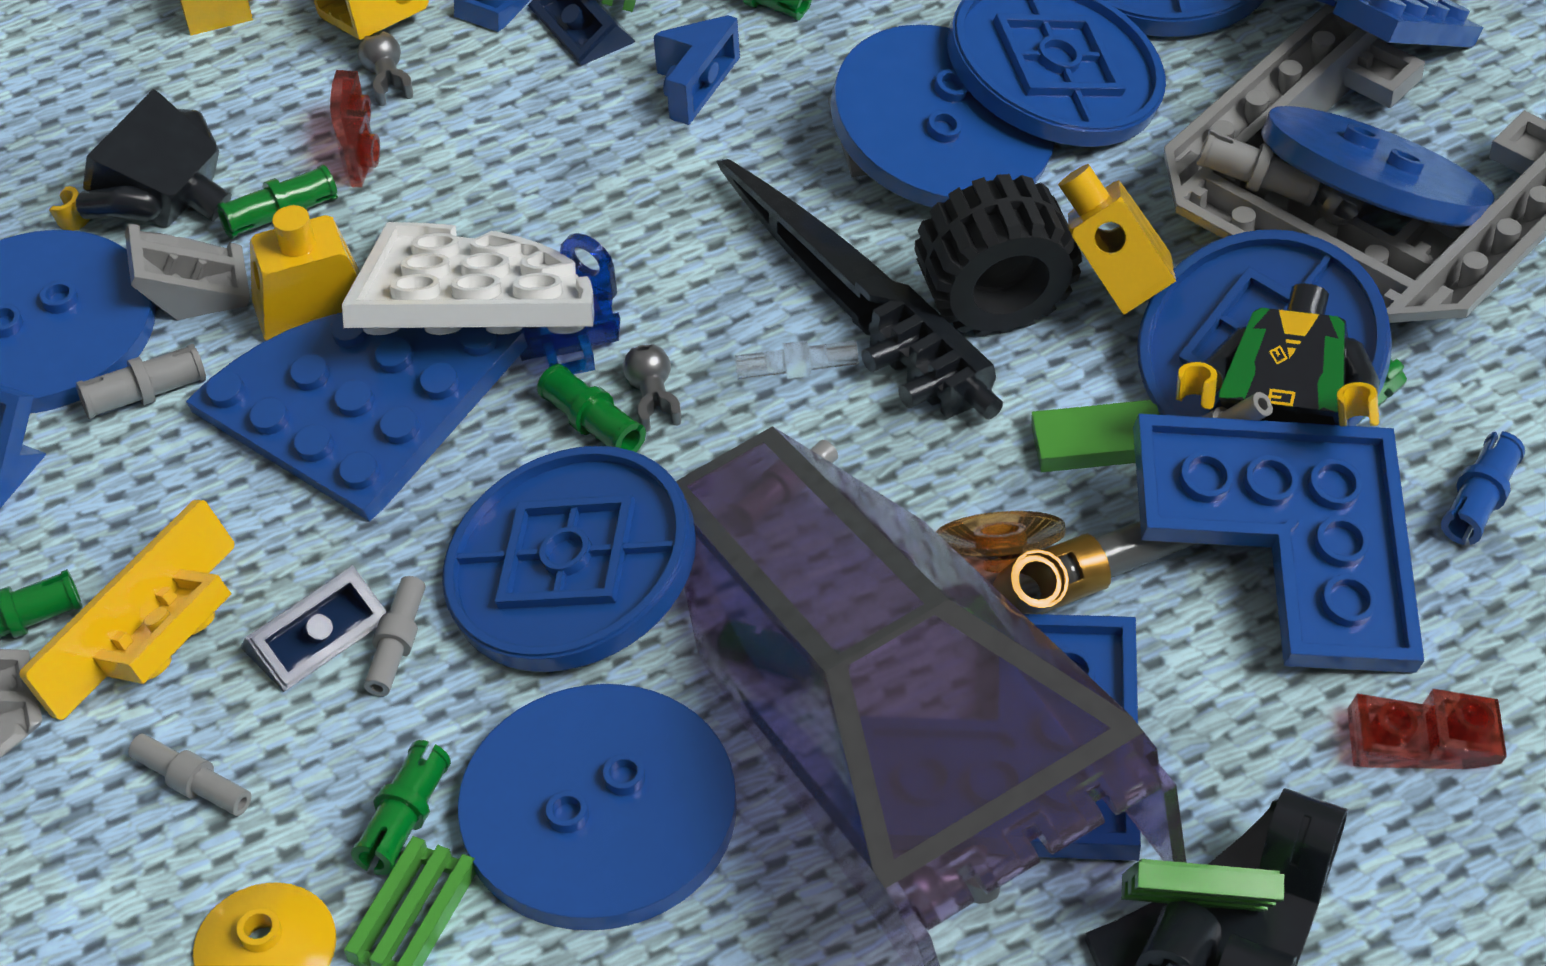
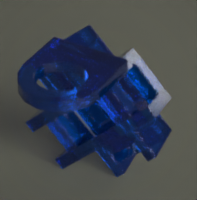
[520,233,620,375]

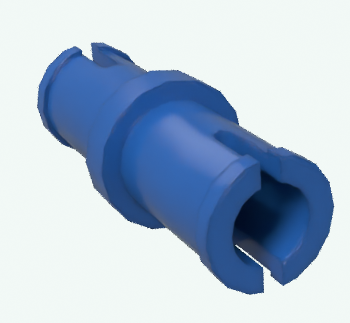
[1441,431,1525,545]

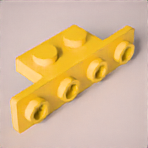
[19,499,235,720]

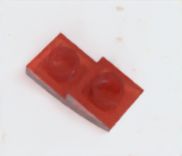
[330,70,380,188]
[1347,689,1507,769]

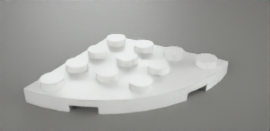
[342,222,594,335]

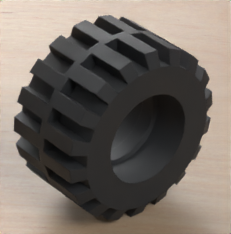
[914,174,1082,336]

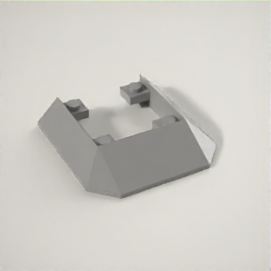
[1164,3,1546,323]

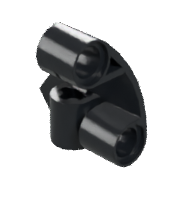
[1085,788,1348,966]

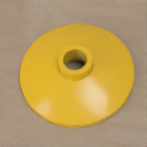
[193,882,336,966]

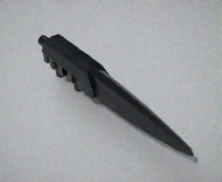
[716,159,1003,420]

